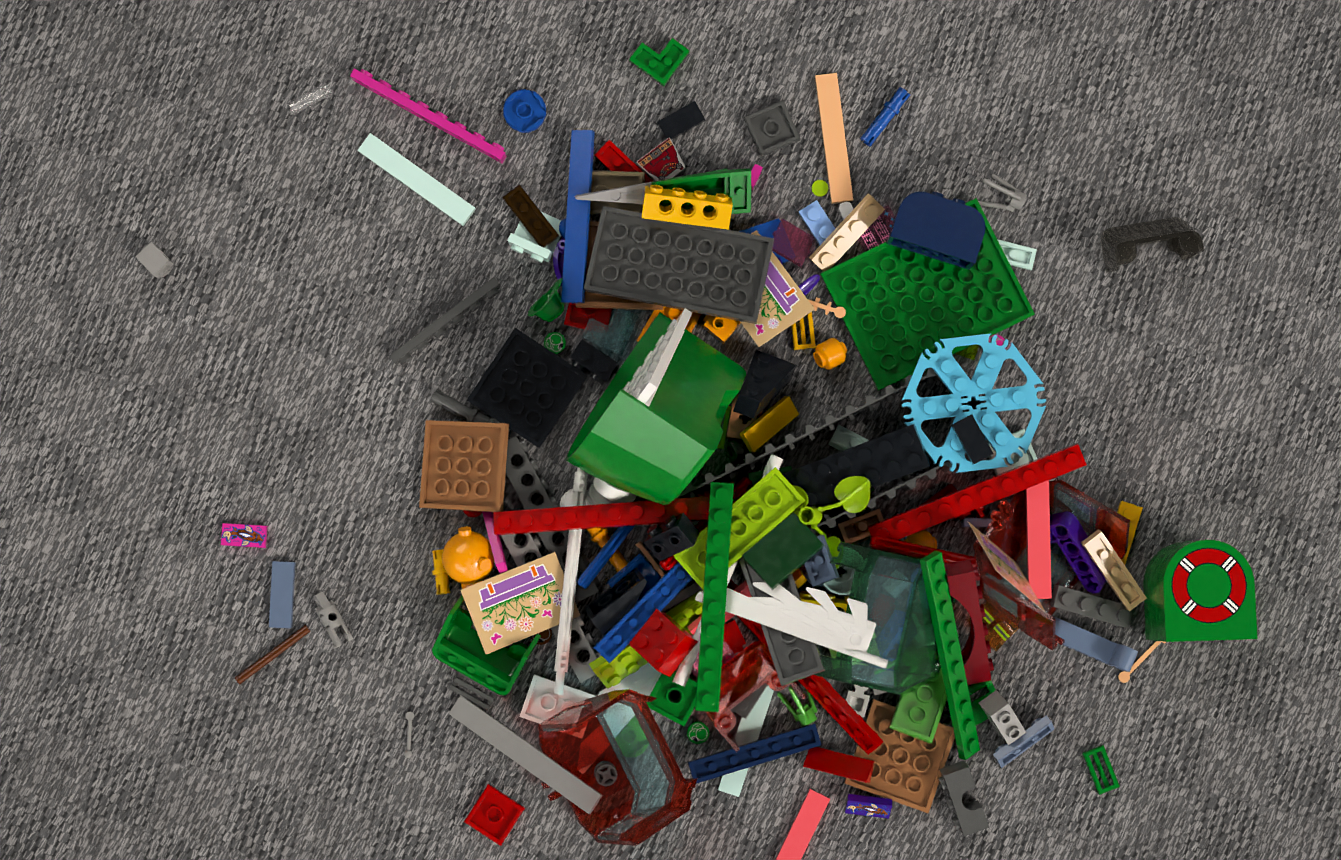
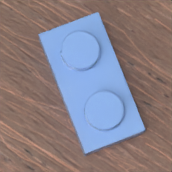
[798,200,835,246]

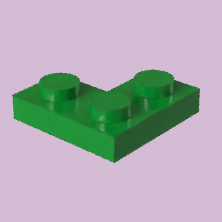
[629,38,690,86]

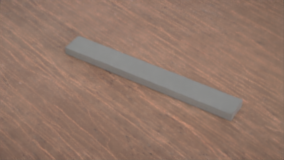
[449,695,603,814]

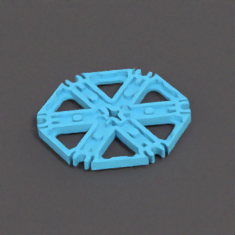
[901,333,1046,473]

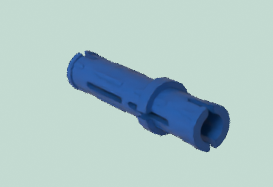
[860,87,910,147]

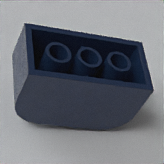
[886,192,985,270]

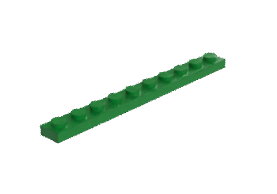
[695,482,734,712]
[920,551,980,760]

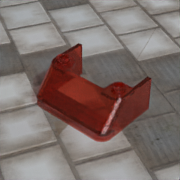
[704,641,806,752]

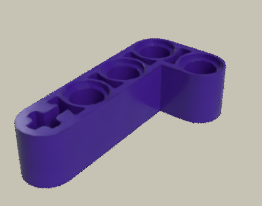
[1050,512,1106,593]

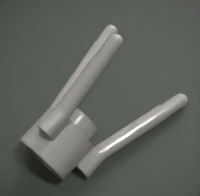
[978,174,1027,212]

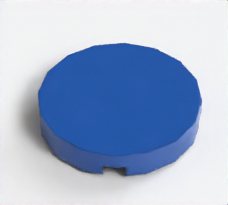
[503,89,546,133]

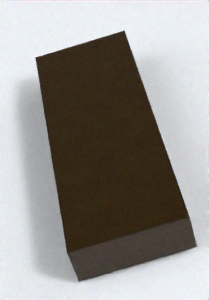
[502,184,560,248]

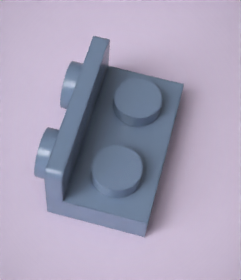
[804,535,839,587]

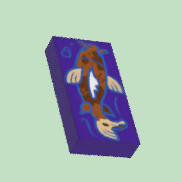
[845,794,892,819]

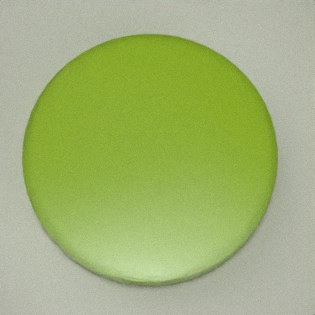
[812,180,828,197]

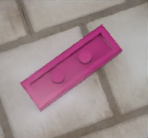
[482,511,508,574]

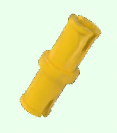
[432,549,450,595]

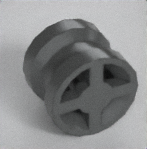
[594,761,617,786]

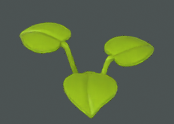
[792,476,870,569]

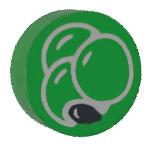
[544,332,566,354]
[687,721,709,744]

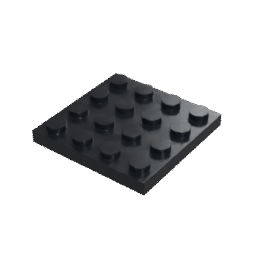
[467,328,588,449]

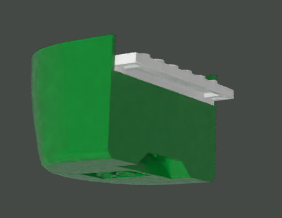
[565,308,746,505]

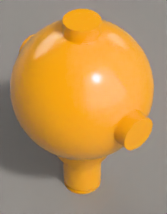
[442,526,495,589]

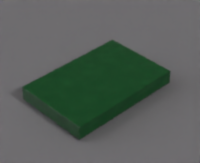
[742,512,824,590]

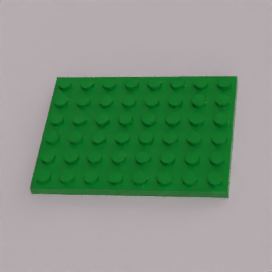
[820,198,1035,391]

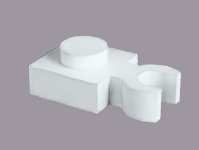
[846,676,870,718]

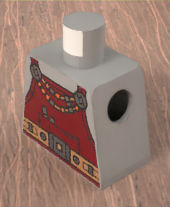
[636,137,686,181]

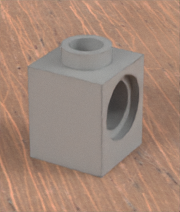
[135,242,174,278]

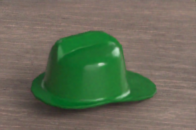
[528,278,565,322]

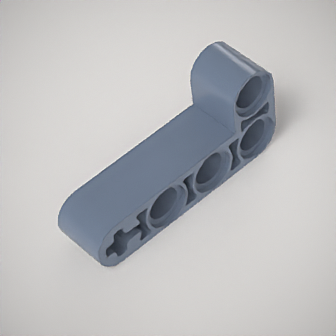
[1046,617,1138,672]

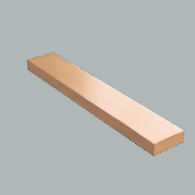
[815,73,853,204]

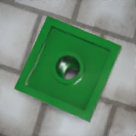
[645,671,697,727]

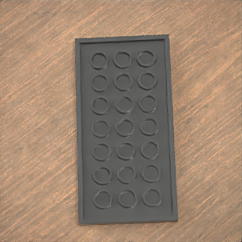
[584,206,774,324]

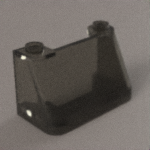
[1101,217,1204,273]

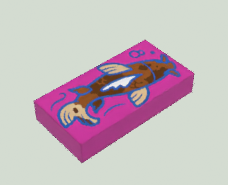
[221,523,268,548]

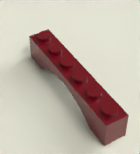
[944,559,994,685]

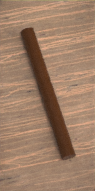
[235,624,311,684]

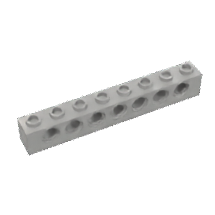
[501,533,602,683]

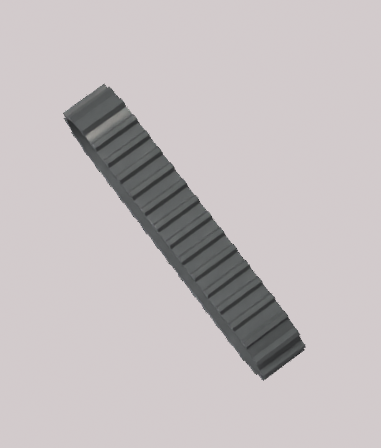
[660,368,987,577]

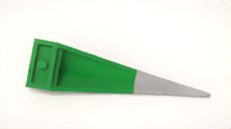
[574,168,751,214]

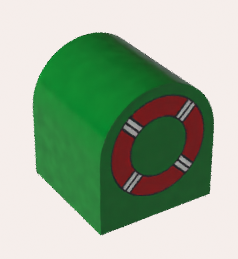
[1143,540,1258,642]

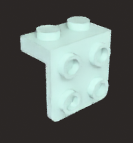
[507,212,561,263]

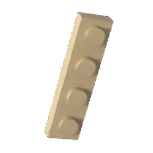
[809,194,885,272]
[1081,529,1147,612]

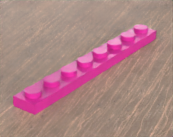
[350,68,507,164]

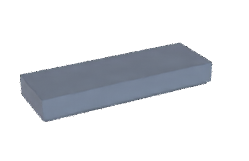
[269,561,296,628]

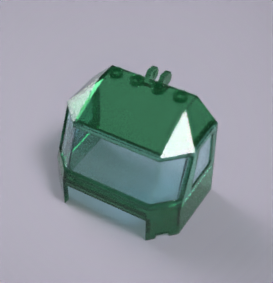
[814,542,956,694]

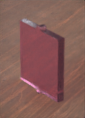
[772,219,815,267]

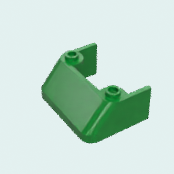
[432,595,541,695]

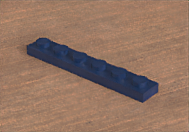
[688,723,821,784]

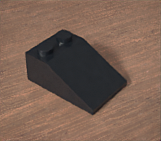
[584,567,647,636]

